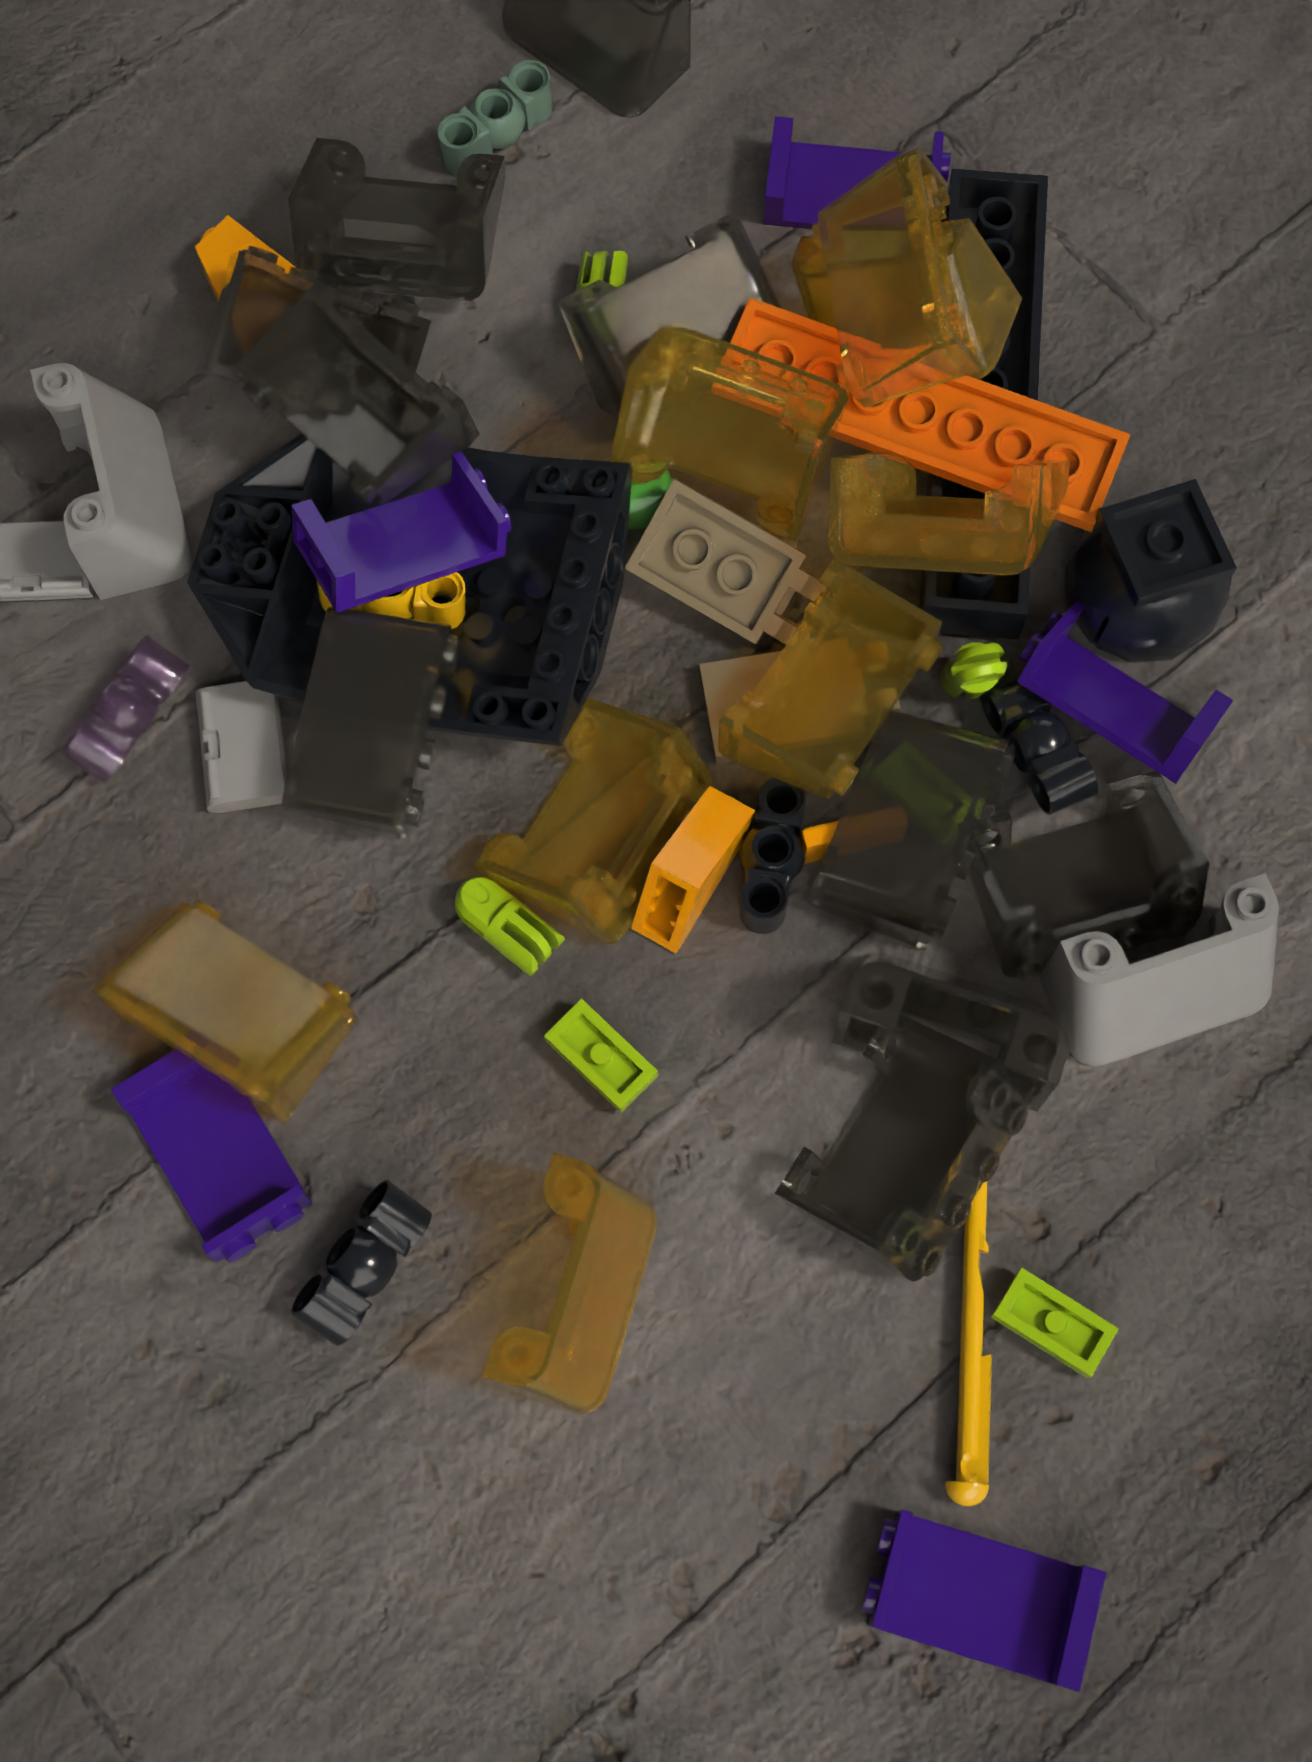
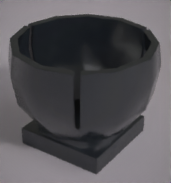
[1065,479,1237,663]

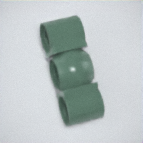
[437,60,553,178]

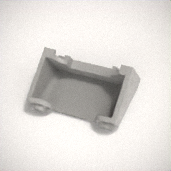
[30,363,192,600]
[1039,873,1279,1067]

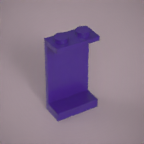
[763,116,951,241]
[292,451,511,613]
[1017,601,1233,784]
[111,1031,312,1262]
[861,1509,1107,1692]

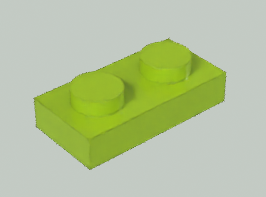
[544,998,659,1113]
[991,1267,1119,1379]

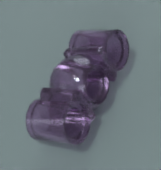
[61,635,189,784]

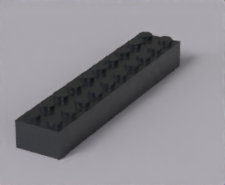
[918,169,1048,640]

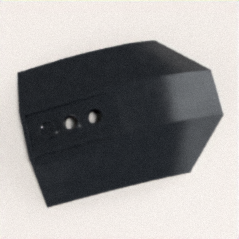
[187,412,633,746]

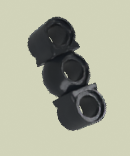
[981,678,1098,815]
[739,776,805,934]
[291,1180,432,1346]

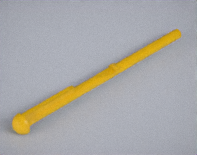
[945,1064,992,1506]

